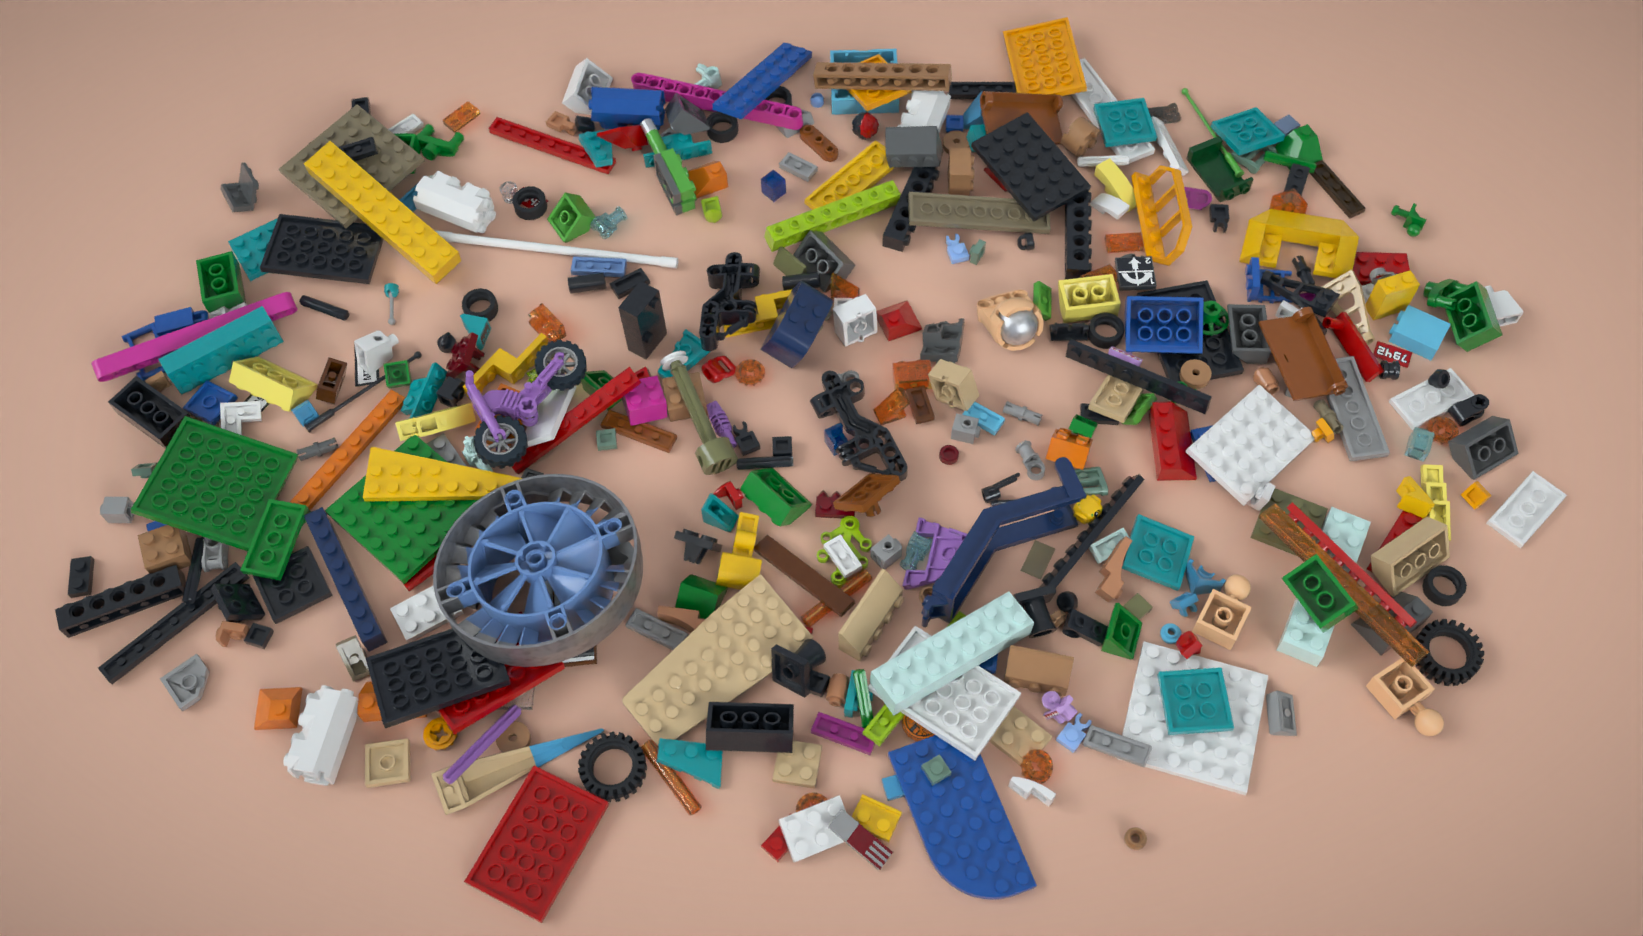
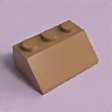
[1003,645,1074,696]

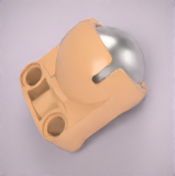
[977,290,1044,351]

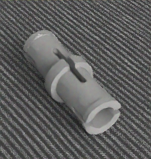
[1003,401,1043,426]

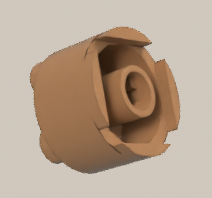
[1060,117,1101,157]

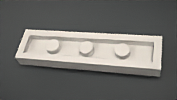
[1151,116,1189,176]

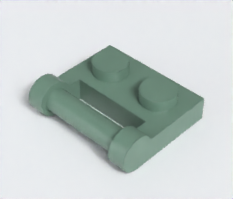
[1231,145,1277,174]
[1074,467,1108,496]

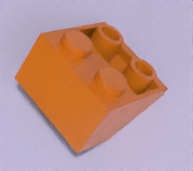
[1045,428,1093,470]

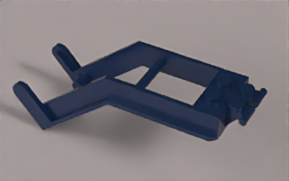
[921,457,1086,627]

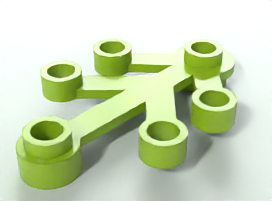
[817,516,872,588]

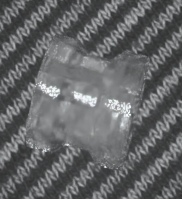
[500,181,518,204]

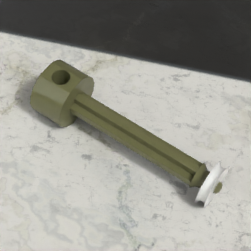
[660,351,738,475]

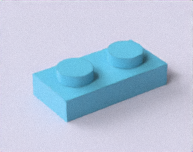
[962,402,1005,436]

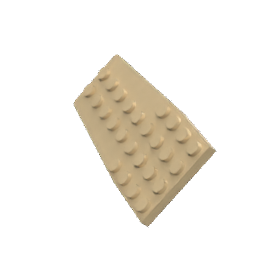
[622,574,813,747]

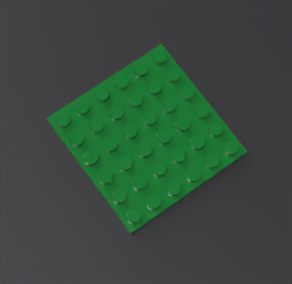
[131,416,298,551]
[325,435,478,584]

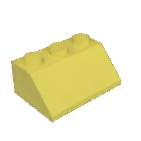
[1058,274,1121,323]

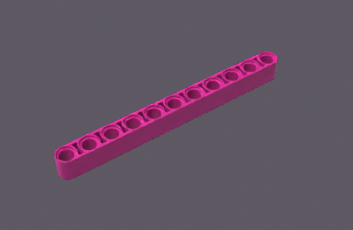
[631,73,803,130]
[91,292,298,382]

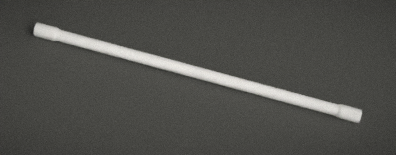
[435,230,678,269]

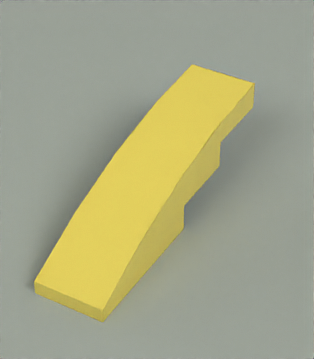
[1420,464,1451,541]

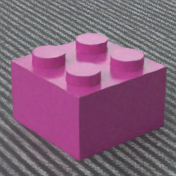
[622,376,668,426]

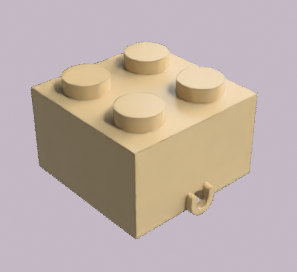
[928,359,979,411]

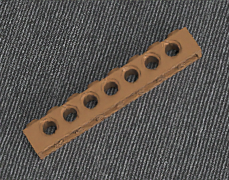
[813,62,952,91]

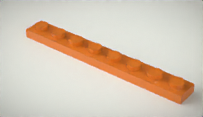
[290,390,405,510]

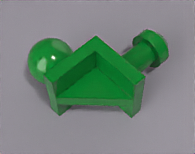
[1391,203,1427,237]

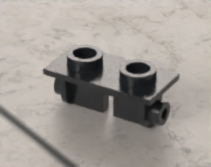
[1049,322,1089,341]

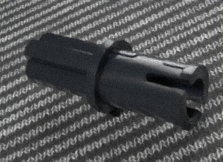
[1292,256,1315,285]

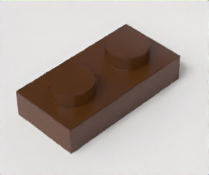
[906,385,935,424]

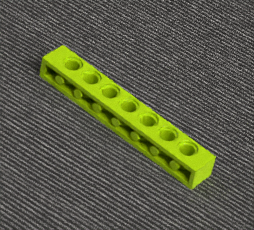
[764,180,901,252]

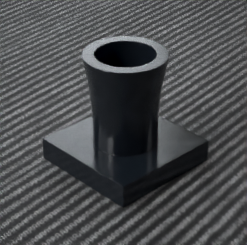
[1013,584,1057,638]
[771,639,826,698]

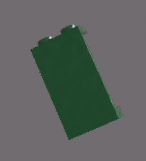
[1186,136,1254,203]

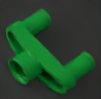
[417,124,464,161]
[1423,279,1467,311]

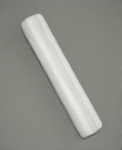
[1077,155,1129,167]

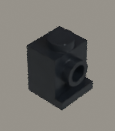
[436,376,465,408]

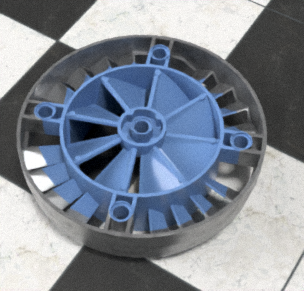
[433,474,643,667]

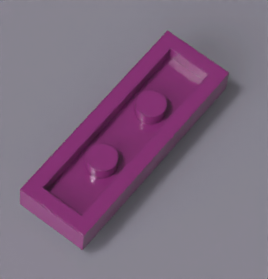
[811,712,875,755]

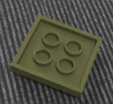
[1250,489,1328,560]

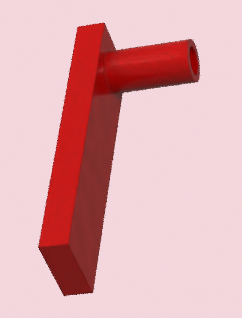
[1322,312,1384,382]

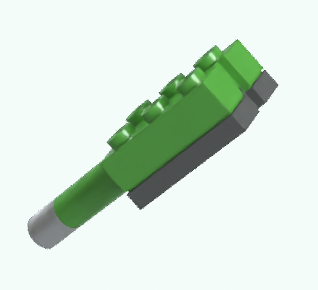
[641,118,697,215]

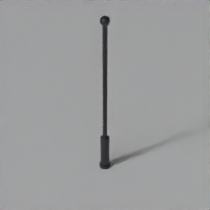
[304,351,422,433]

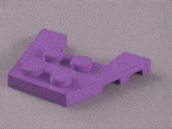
[902,518,967,590]

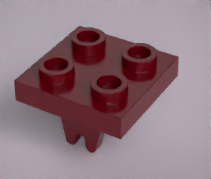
[446,332,485,378]

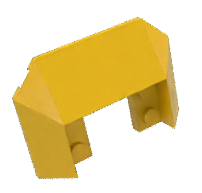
[1239,209,1359,278]

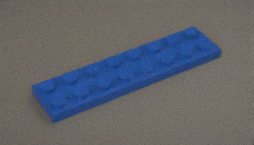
[712,43,812,120]

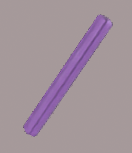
[443,705,521,784]

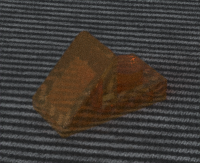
[873,387,910,425]

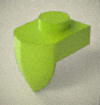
[701,196,722,223]

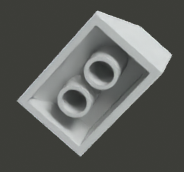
[562,58,613,115]

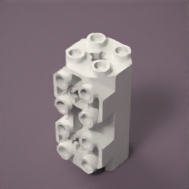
[897,90,951,133]
[413,171,496,233]
[283,685,359,786]

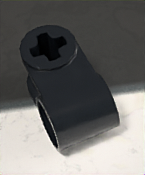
[1448,394,1489,427]

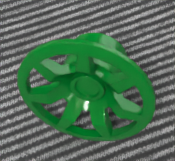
[1203,301,1229,335]

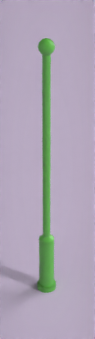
[1181,88,1244,178]

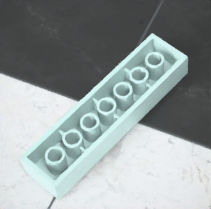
[1277,507,1371,667]
[870,591,1034,715]

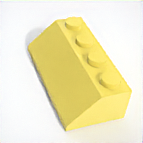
[229,356,318,411]

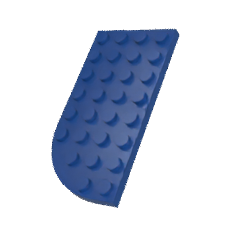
[888,735,1037,900]

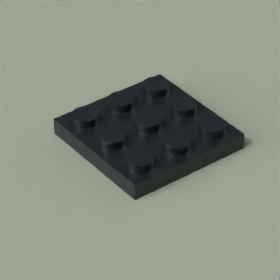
[252,546,333,624]

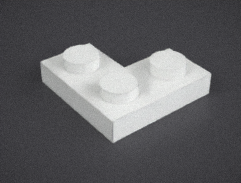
[220,401,262,435]

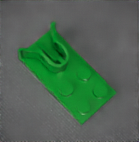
[240,499,311,581]

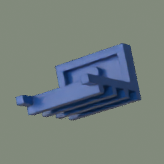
[1245,257,1293,304]

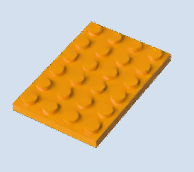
[1003,17,1087,96]

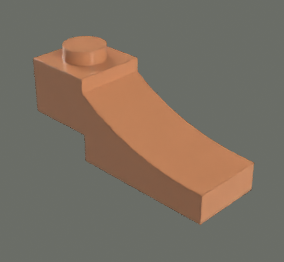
[1095,536,1132,602]
[657,606,705,633]

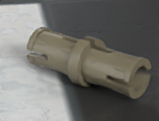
[1313,399,1344,434]

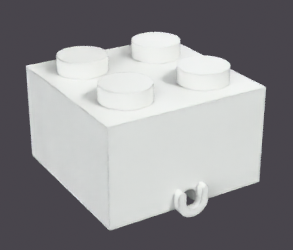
[833,294,878,347]

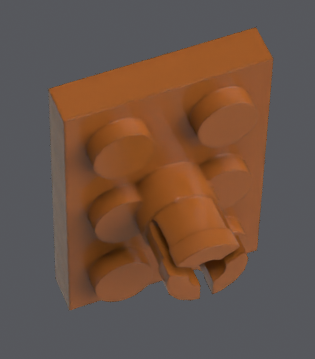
[833,473,901,517]

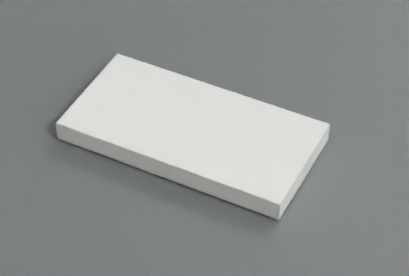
[1389,368,1474,430]
[525,385,576,447]
[1486,471,1567,549]

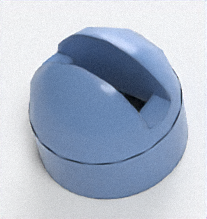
[811,93,824,108]

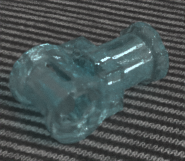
[590,206,627,239]
[900,531,933,570]

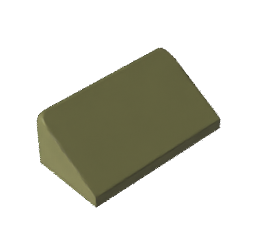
[773,246,807,276]

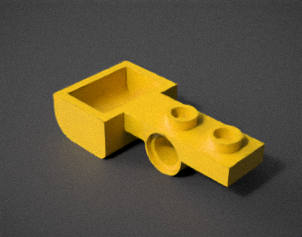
[716,512,762,590]

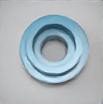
[1160,623,1182,644]

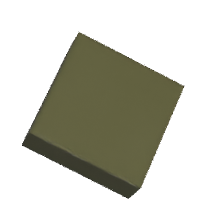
[1123,593,1153,620]

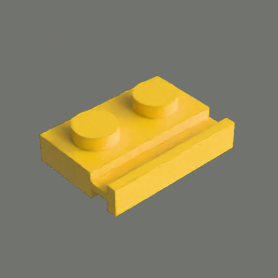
[852,794,902,843]

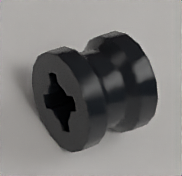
[1379,360,1400,380]

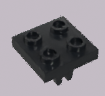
[674,529,722,565]
[210,584,265,623]

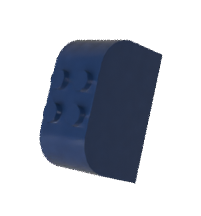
[760,280,833,369]

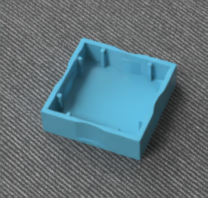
[830,49,900,115]

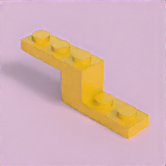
[723,290,791,338]
[463,333,548,398]

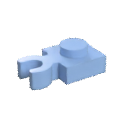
[946,234,969,264]
[1056,713,1092,753]

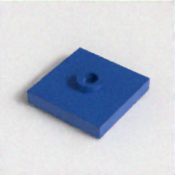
[183,380,238,426]

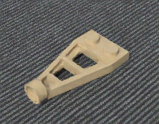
[1322,270,1375,345]

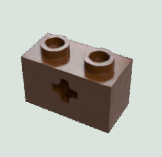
[316,357,347,404]

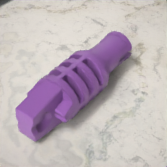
[706,401,737,448]

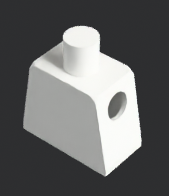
[1485,286,1524,326]
[354,330,399,375]

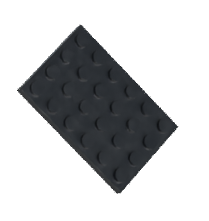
[971,112,1091,222]
[260,214,384,284]
[1137,280,1244,382]
[366,627,511,729]

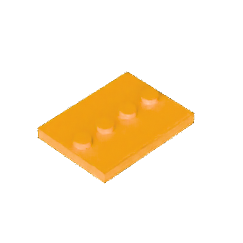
[847,54,912,111]

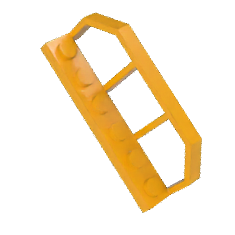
[1131,165,1192,266]

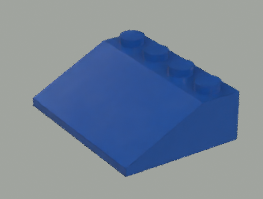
[1125,296,1203,354]

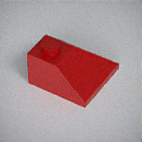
[597,125,648,152]
[876,300,922,342]

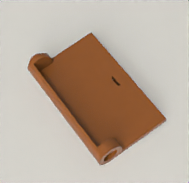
[980,91,1063,144]
[1258,307,1348,401]

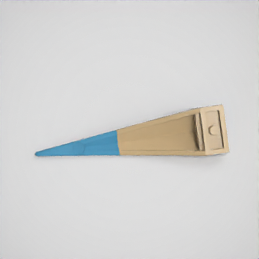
[431,728,604,815]

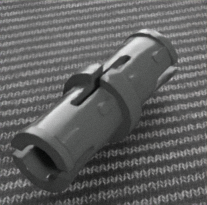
[297,437,339,461]

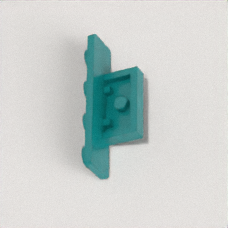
[643,133,712,168]
[401,362,447,418]

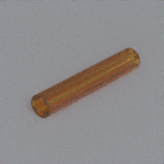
[801,568,872,627]
[641,739,702,816]

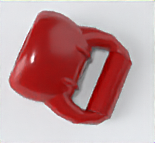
[702,356,737,383]

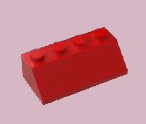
[1149,402,1197,481]

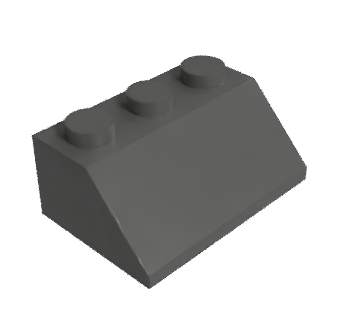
[665,93,710,135]
[885,126,943,167]
[793,230,856,292]
[1227,304,1271,364]
[1448,416,1519,480]
[1351,592,1433,655]

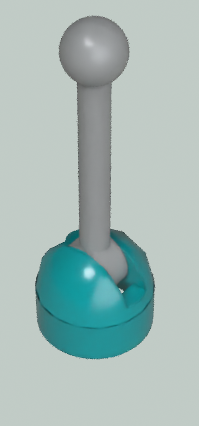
[384,283,399,325]

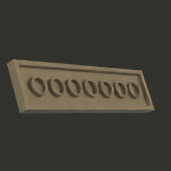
[908,192,1051,234]

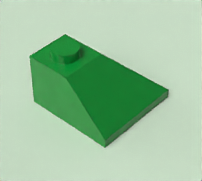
[1275,124,1323,170]

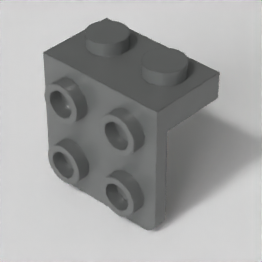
[220,163,259,212]

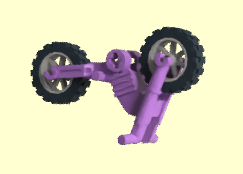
[465,340,587,469]

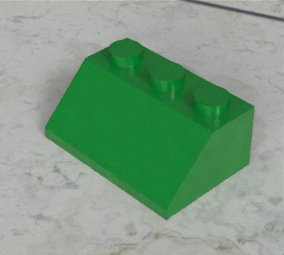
[740,468,812,527]

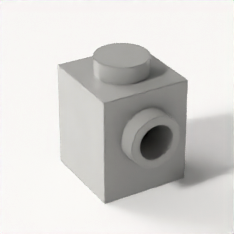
[951,413,981,444]
[100,497,134,523]
[870,534,902,570]

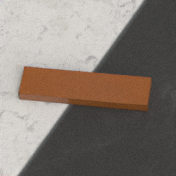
[600,409,677,453]

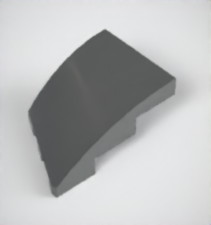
[920,318,965,362]

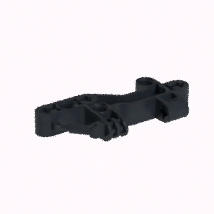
[699,252,760,351]
[810,370,908,481]

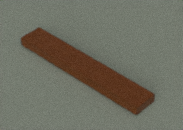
[754,535,855,617]

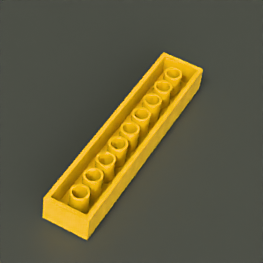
[304,141,461,284]

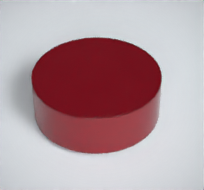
[939,445,959,465]

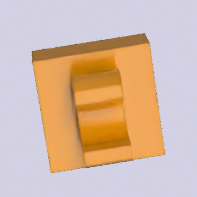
[1311,417,1334,443]
[1461,481,1491,510]

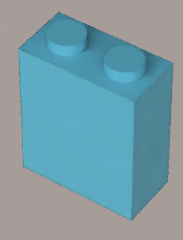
[1389,305,1451,361]

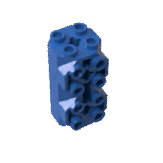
[588,87,666,130]

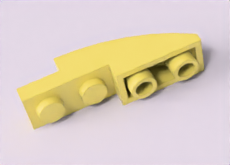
[395,403,476,441]

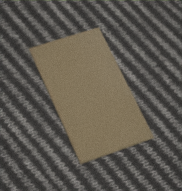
[1020,540,1055,579]

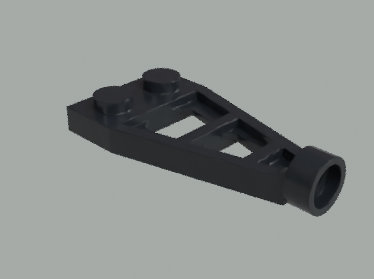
[1260,270,1340,317]

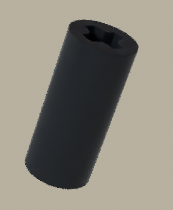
[568,272,606,294]
[782,272,821,291]

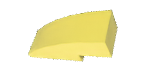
[1094,158,1137,213]

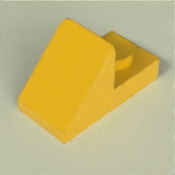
[1396,476,1435,518]

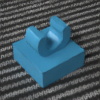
[291,400,319,427]
[1169,592,1199,617]

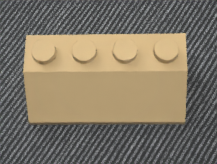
[1371,517,1450,597]
[838,569,904,661]

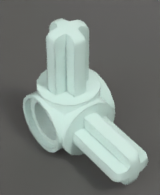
[695,63,722,89]
[462,436,493,472]

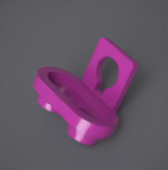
[1176,187,1212,210]

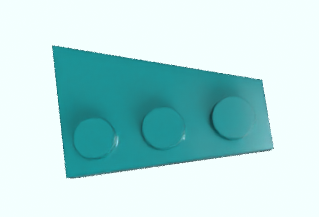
[579,129,613,168]
[658,329,711,378]
[657,738,723,789]

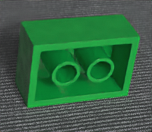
[196,251,246,313]
[1445,281,1503,352]
[1282,554,1359,633]

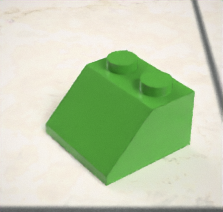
[547,192,597,243]

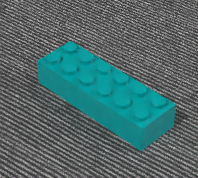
[158,306,284,395]

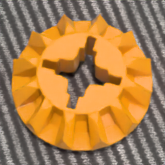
[423,717,457,751]

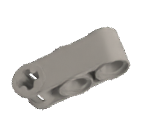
[202,537,229,572]

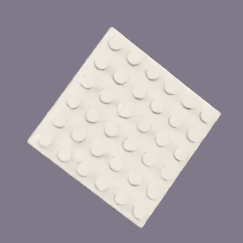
[1117,642,1268,795]

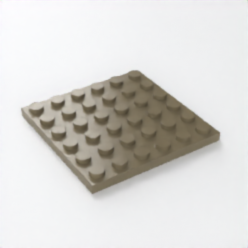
[279,105,424,228]

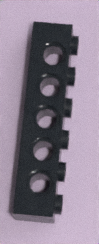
[883,167,940,252]
[1065,191,1092,280]
[55,565,186,638]

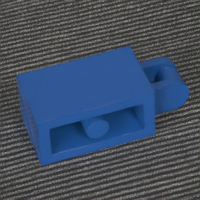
[154,307,209,337]

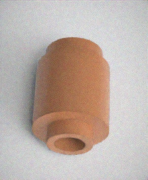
[1253,367,1280,395]
[826,673,849,707]

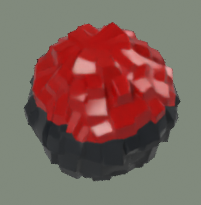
[852,112,879,140]

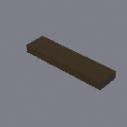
[1310,160,1366,219]

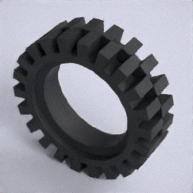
[1412,619,1485,686]
[578,732,647,802]

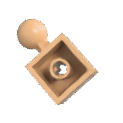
[1192,574,1252,650]
[1366,656,1444,736]

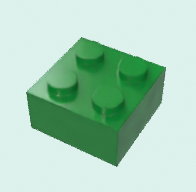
[383,360,412,389]
[1069,414,1098,438]

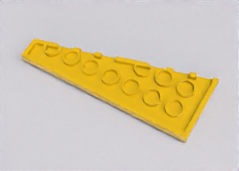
[363,447,523,501]

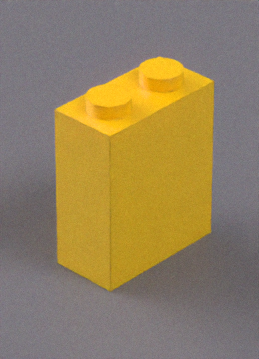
[1365,270,1420,321]

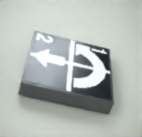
[1114,256,1157,291]

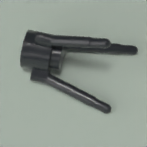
[981,473,1020,506]

